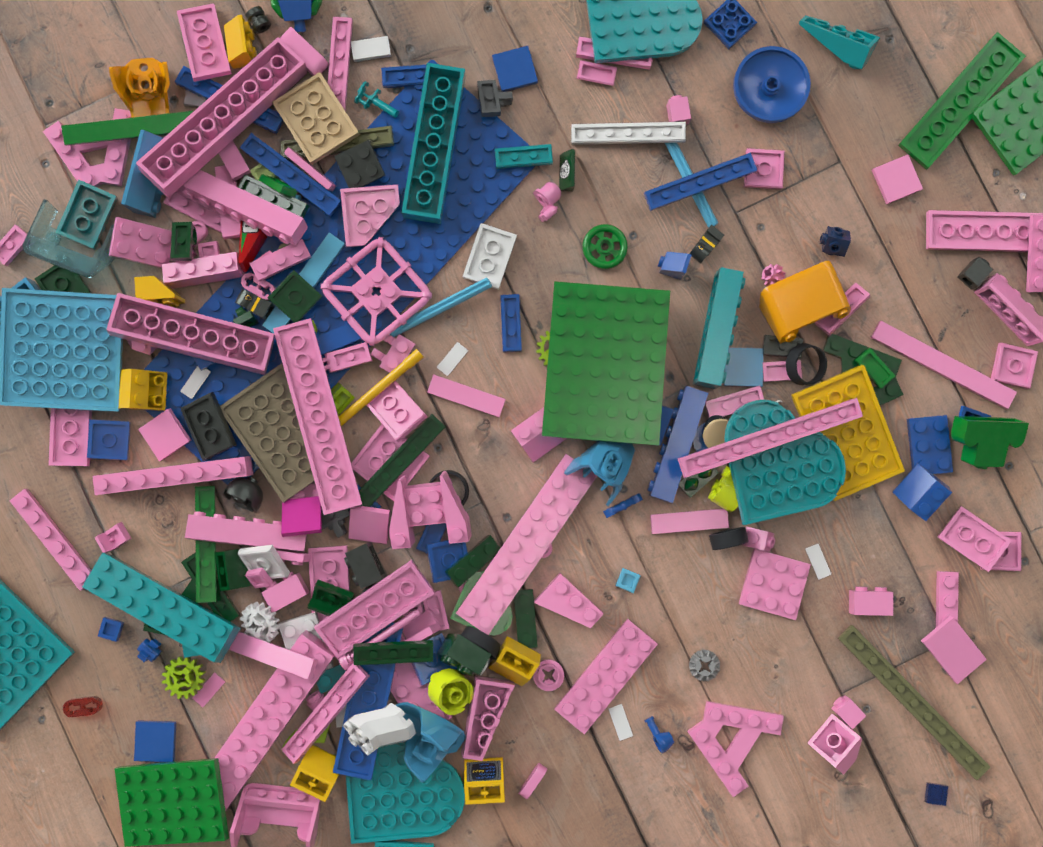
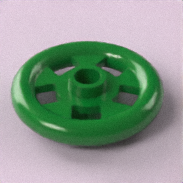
[582,224,628,269]

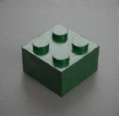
[437,634,491,676]

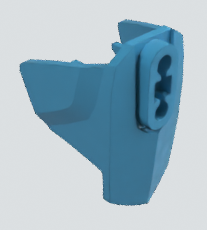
[564,441,635,506]
[396,702,466,782]

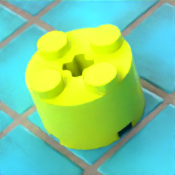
[708,466,738,513]
[428,668,474,715]

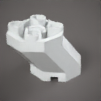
[343,703,416,755]

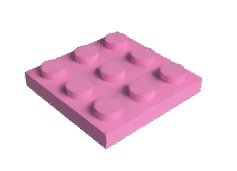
[351,424,430,501]
[739,548,811,620]

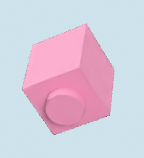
[666,95,691,125]
[831,696,866,729]

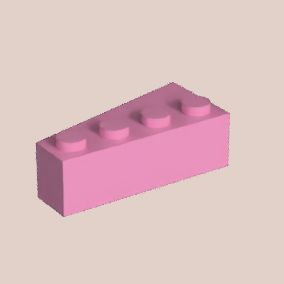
[461,675,515,761]

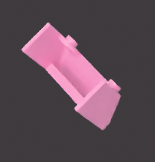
[230,783,321,847]

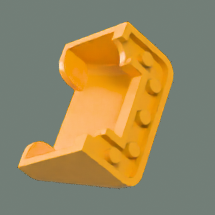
[759,260,851,344]

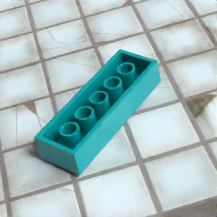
[692,267,746,389]

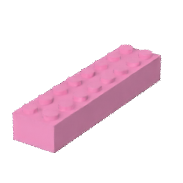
[106,293,275,375]

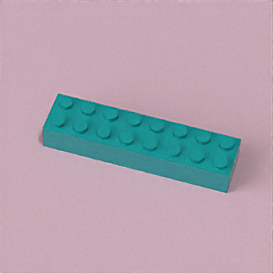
[402,63,466,224]
[82,553,241,663]

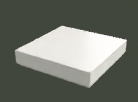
[237,545,290,579]

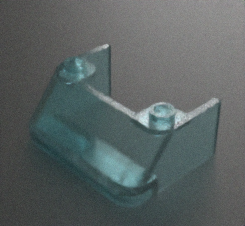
[23,199,115,278]

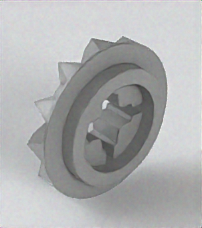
[689,650,720,681]

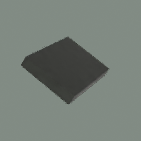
[180,392,237,461]

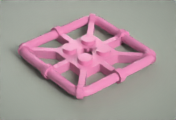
[320,237,432,346]

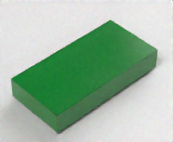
[259,174,297,197]
[854,348,896,389]

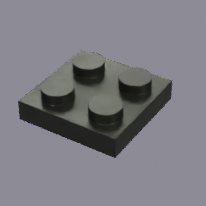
[334,140,386,188]

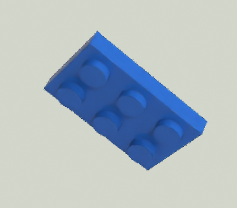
[907,415,953,474]

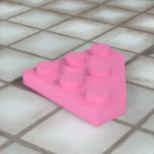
[340,185,400,247]

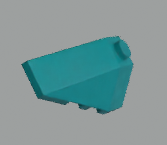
[799,15,880,69]

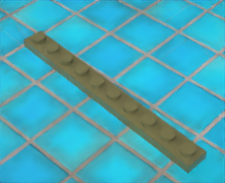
[838,625,990,780]

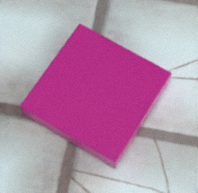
[281,496,322,537]

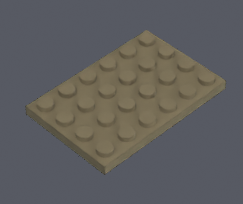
[220,363,315,502]

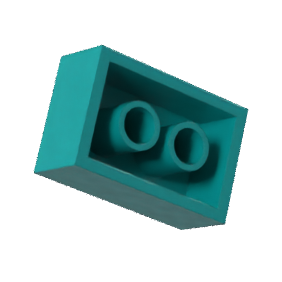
[55,179,118,250]

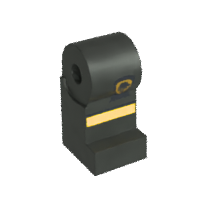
[689,224,725,264]
[235,289,275,320]

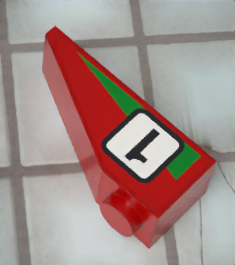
[238,220,268,272]

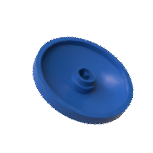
[733,46,811,123]

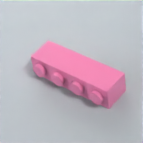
[162,252,246,289]

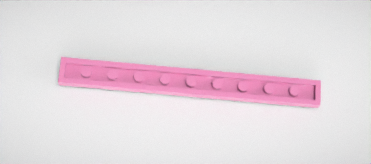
[678,398,863,478]

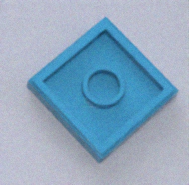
[723,347,763,387]

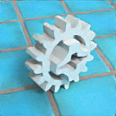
[240,602,280,642]

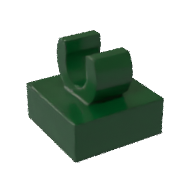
[233,307,259,327]

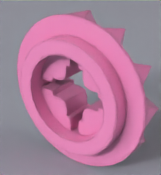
[533,660,564,691]

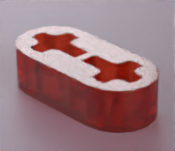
[63,696,103,717]

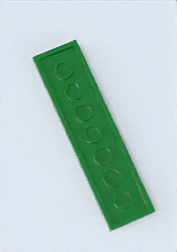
[898,32,1026,170]

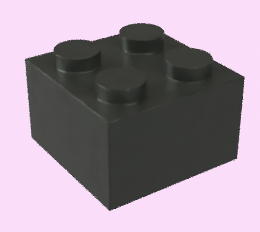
[344,542,387,589]

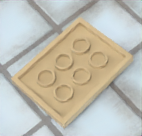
[272,72,360,165]

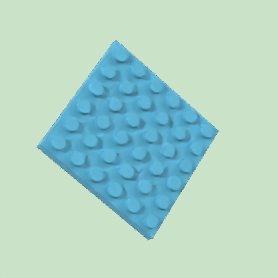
[0,288,123,412]

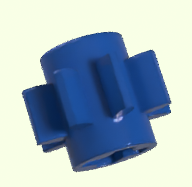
[137,638,162,662]

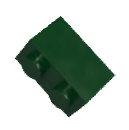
[214,548,250,591]

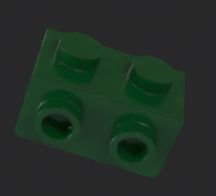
[307,579,354,616]

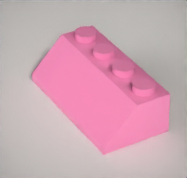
[974,273,1043,346]
[511,407,567,462]

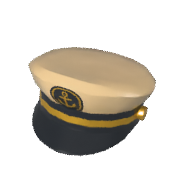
[702,415,729,448]

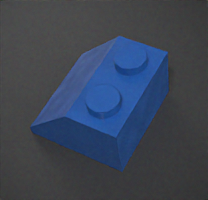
[892,463,952,521]

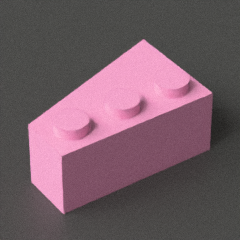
[534,573,604,628]

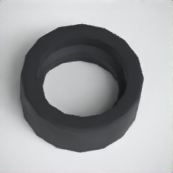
[709,527,749,550]

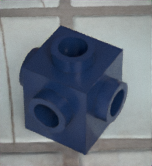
[819,226,851,257]

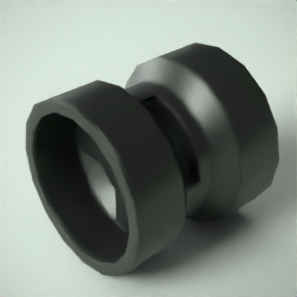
[245,6,271,34]

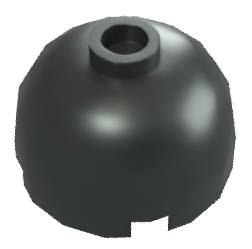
[222,477,263,512]

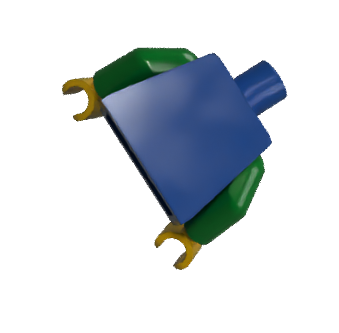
[270,0,322,32]

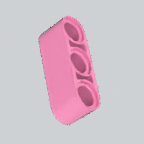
[280,27,329,76]

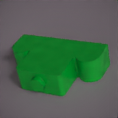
[951,416,1029,470]

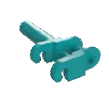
[354,81,399,118]

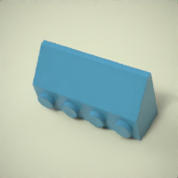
[121,129,164,218]

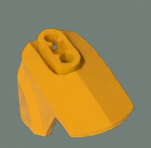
[109,58,170,118]

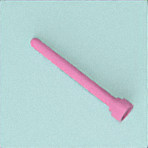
[338,609,421,671]

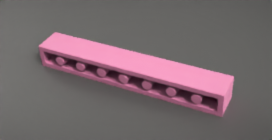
[178,170,308,246]
[92,456,254,495]

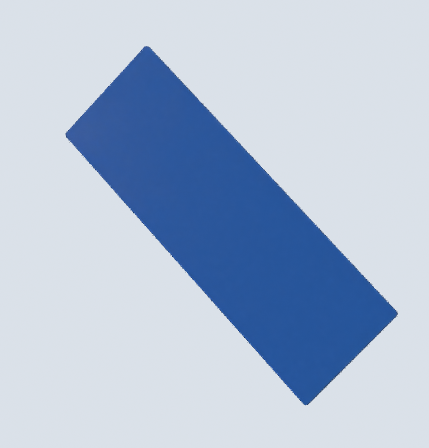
[144,60,535,485]

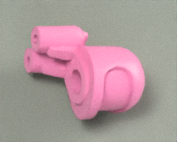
[533,182,561,222]

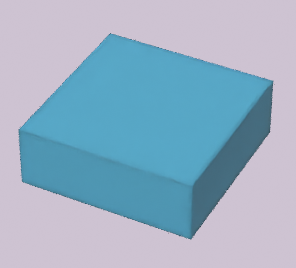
[615,568,641,593]

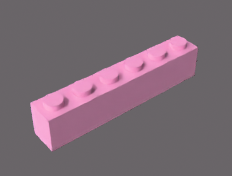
[185,512,307,552]

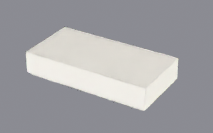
[351,36,391,62]

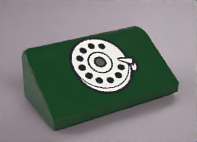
[559,149,575,192]

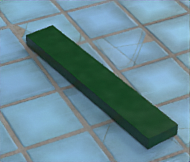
[359,414,446,507]

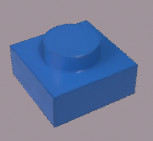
[98,617,124,642]

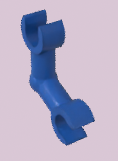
[603,493,643,518]

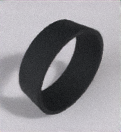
[786,343,827,385]
[429,470,469,506]
[461,626,501,659]

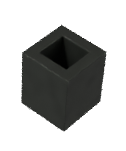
[957,257,994,289]

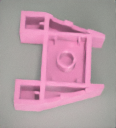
[389,471,472,549]

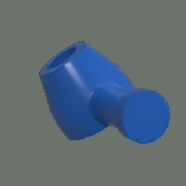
[644,716,674,754]

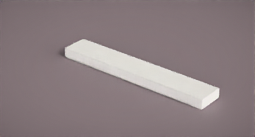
[571,122,686,145]

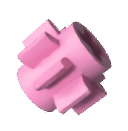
[761,264,786,286]

